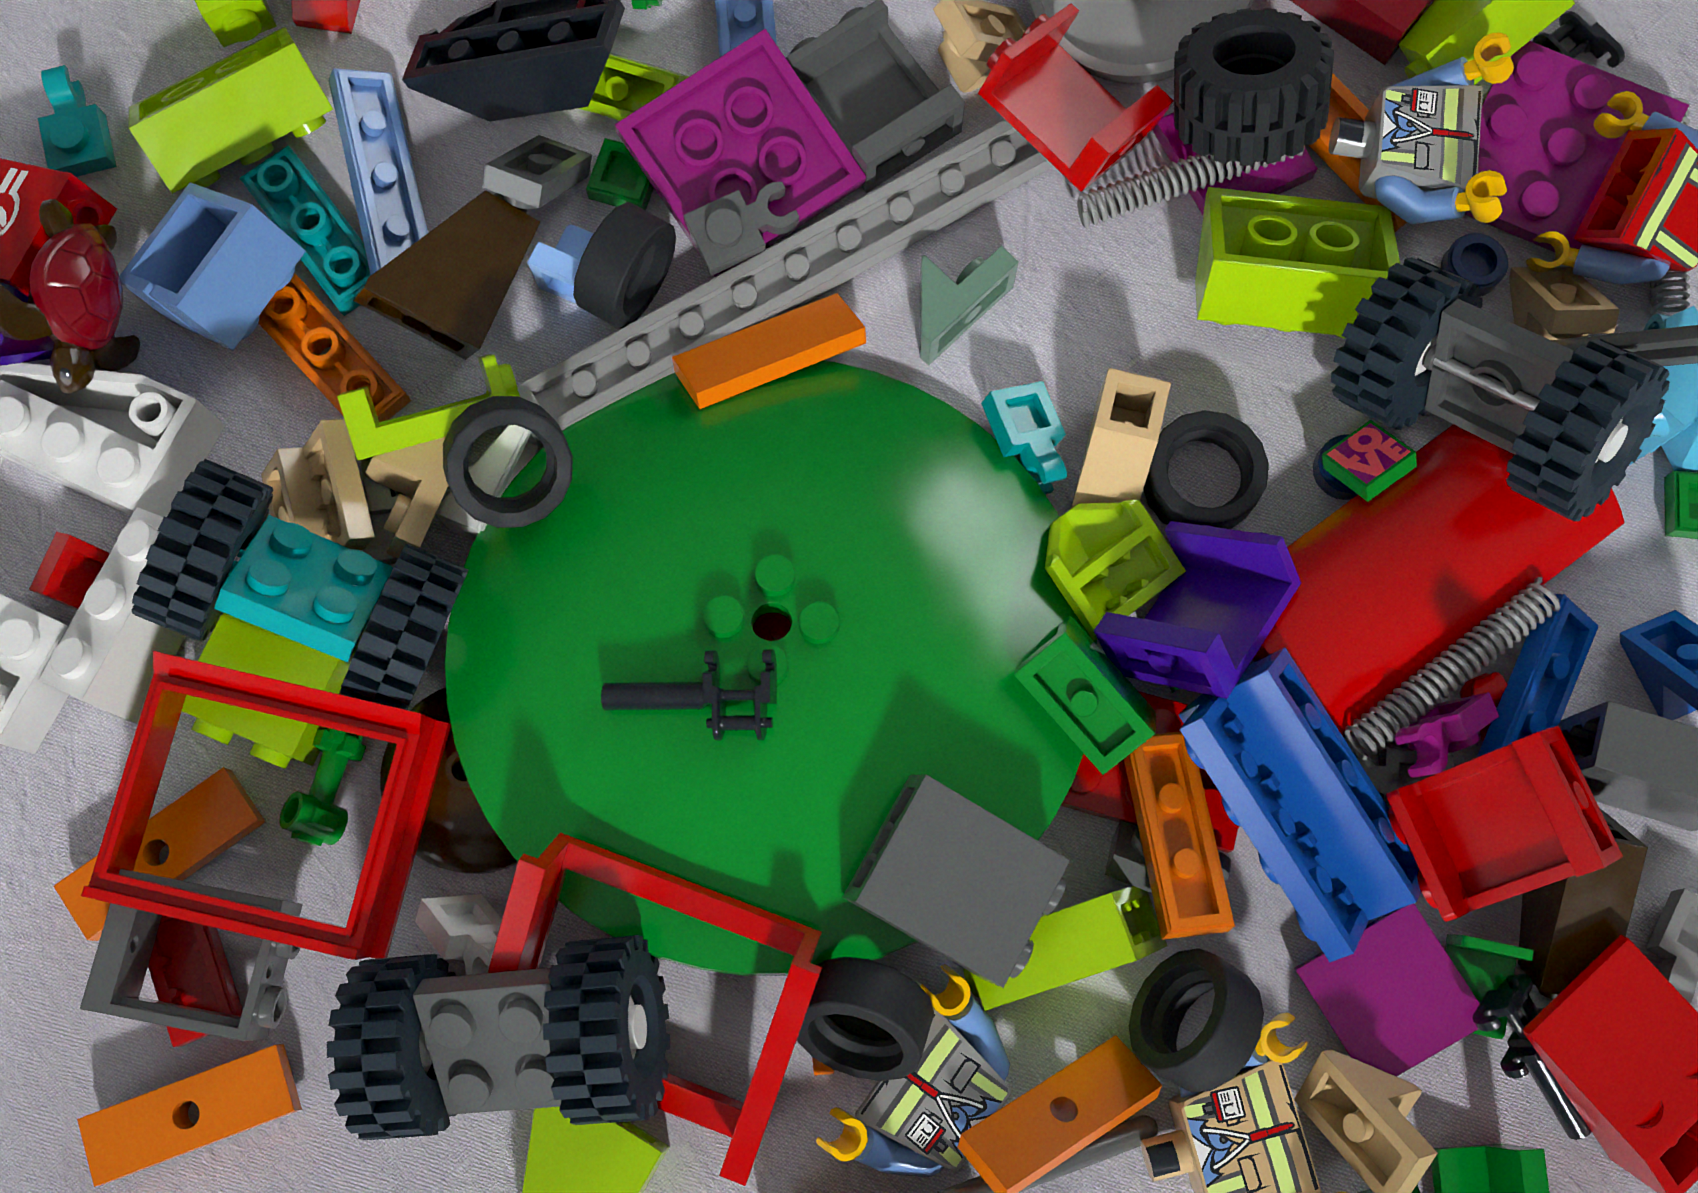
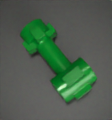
[279,727,366,846]

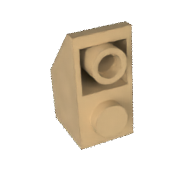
[1071,368,1171,508]

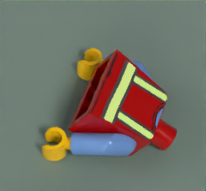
[1526,91,1698,285]

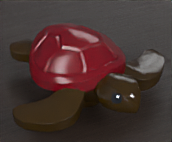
[0,199,140,394]

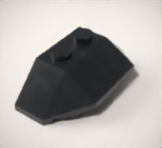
[402,0,625,122]

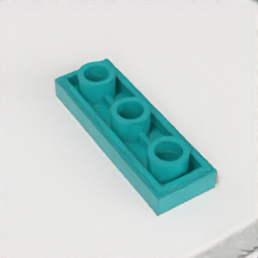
[239,145,371,316]

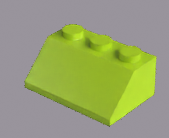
[128,27,333,194]
[1195,187,1401,339]

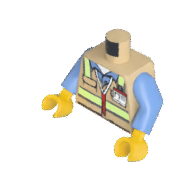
[1141,1012,1347,1193]

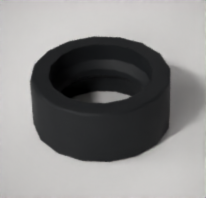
[573,202,676,328]
[443,396,573,528]
[1143,410,1269,529]
[1128,948,1264,1092]
[797,957,934,1081]

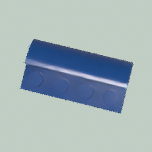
[1179,647,1421,962]

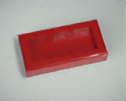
[148,915,243,1047]

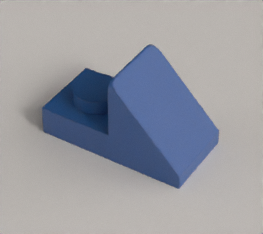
[1620,610,1698,720]

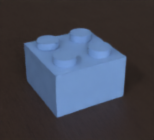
[120,183,306,351]

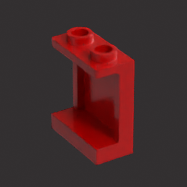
[1386,725,1623,922]

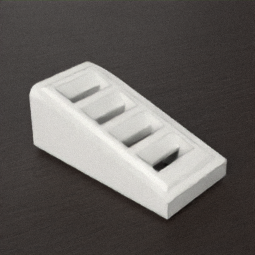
[435,425,543,540]

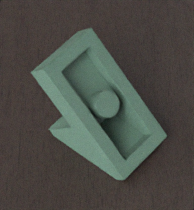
[920,246,1019,366]

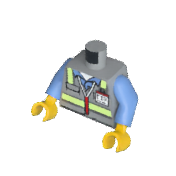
[1329,32,1514,224]
[816,964,1013,1178]

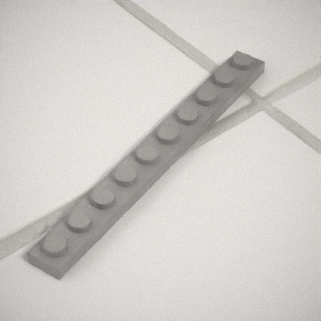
[517,120,1054,431]

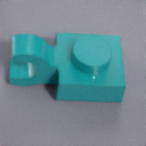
[37,65,117,177]
[981,381,1067,495]

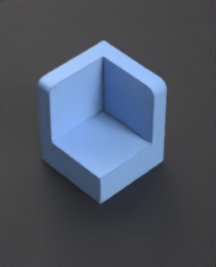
[527,225,594,304]

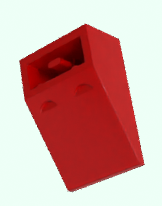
[1522,935,1698,1193]

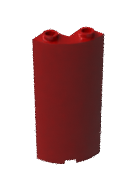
[1252,424,1625,737]

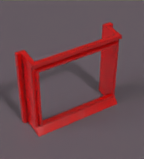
[81,651,451,960]
[488,832,822,1186]

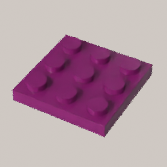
[615,29,866,277]
[1465,41,1689,253]

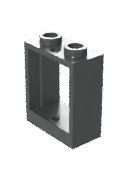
[80,869,303,1041]

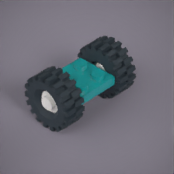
[131,459,469,710]

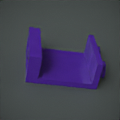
[1093,521,1301,699]

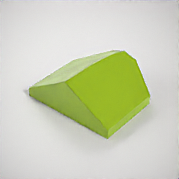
[1045,500,1186,641]

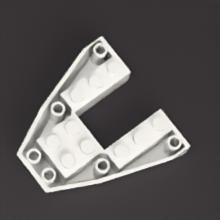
[0,363,225,754]

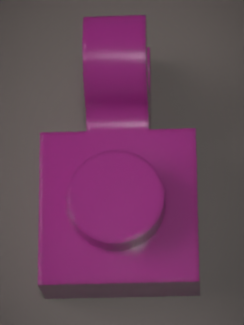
[1394,692,1499,778]

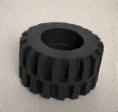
[1174,8,1334,166]

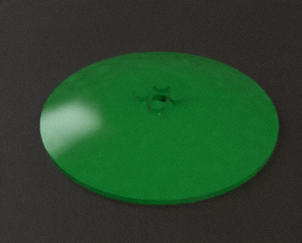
[445,361,1097,976]

